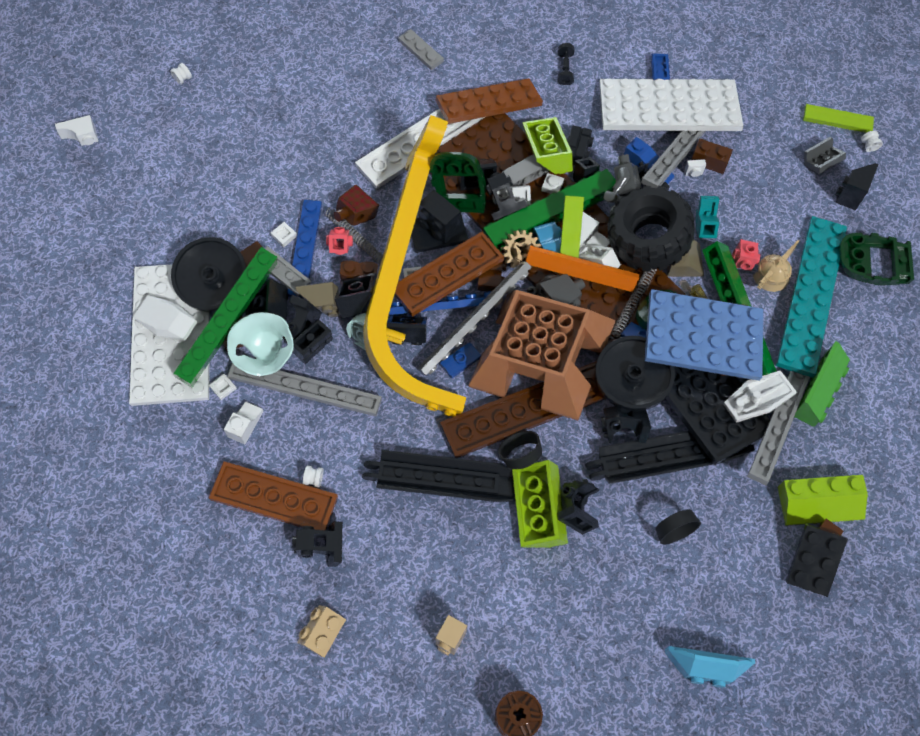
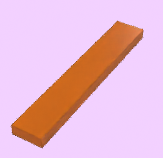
[525,245,639,292]

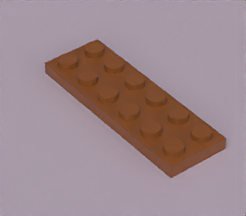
[435,78,543,124]
[394,231,504,317]
[209,461,338,530]

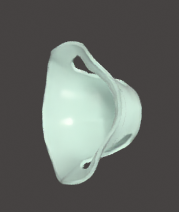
[227,312,294,376]

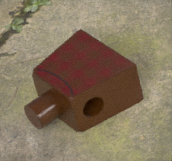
[334,185,379,226]

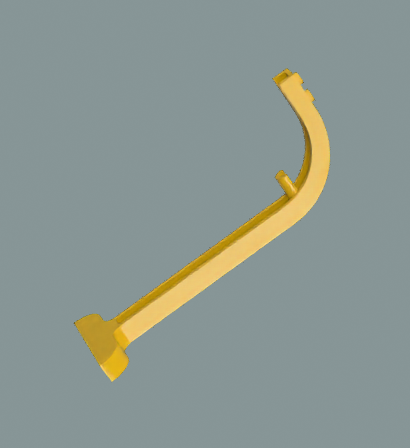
[363,115,466,417]

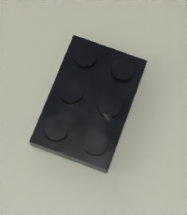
[786,524,848,597]

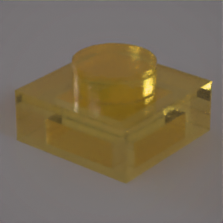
[689,284,708,299]

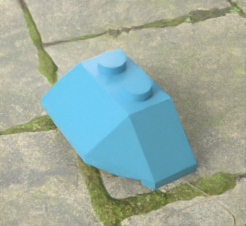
[665,646,755,688]

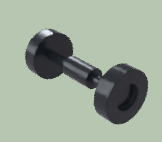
[557,43,575,85]

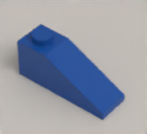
[624,137,675,184]

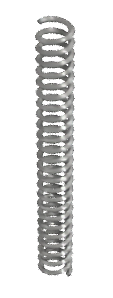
[326,208,384,265]
[610,269,657,340]

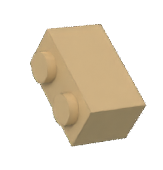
[436,615,467,656]

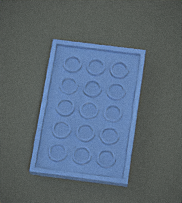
[645,289,764,381]

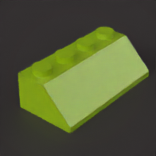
[522,117,573,174]
[512,460,568,548]
[777,475,868,526]

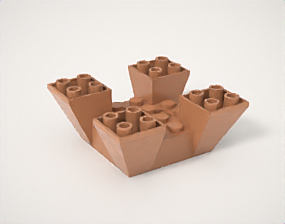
[468,290,615,421]

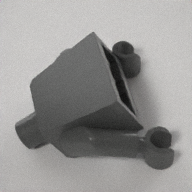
[604,154,642,204]
[527,274,585,307]

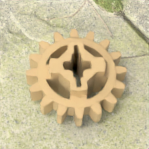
[501,230,541,268]

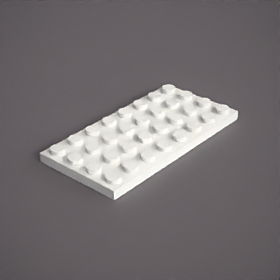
[600,79,743,131]
[129,264,210,406]

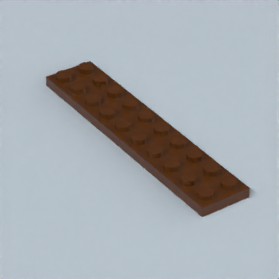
[440,361,606,458]

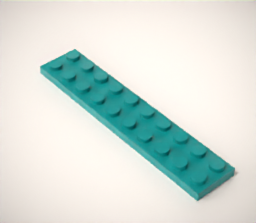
[776,216,847,378]

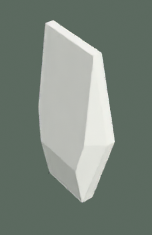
[133,295,198,341]
[723,370,797,422]

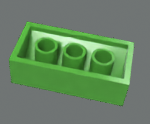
[794,341,850,427]

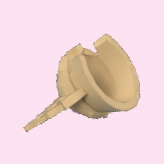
[753,240,799,292]

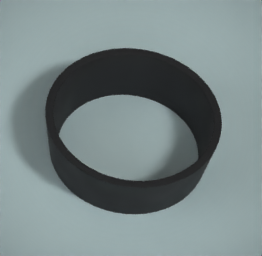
[498,431,542,469]
[655,509,701,545]

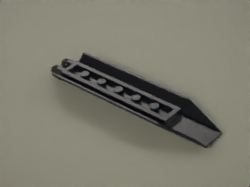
[585,431,755,484]
[362,450,516,502]

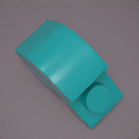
[695,196,720,238]

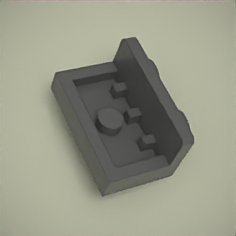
[804,137,846,174]

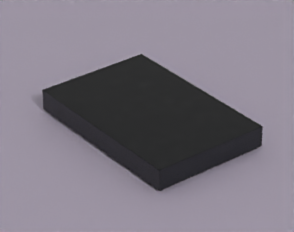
[411,215,468,253]

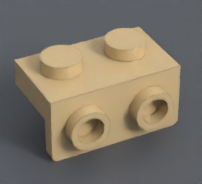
[297,605,346,658]

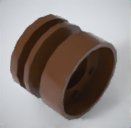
[494,690,543,736]

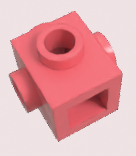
[326,227,353,255]
[732,239,761,271]

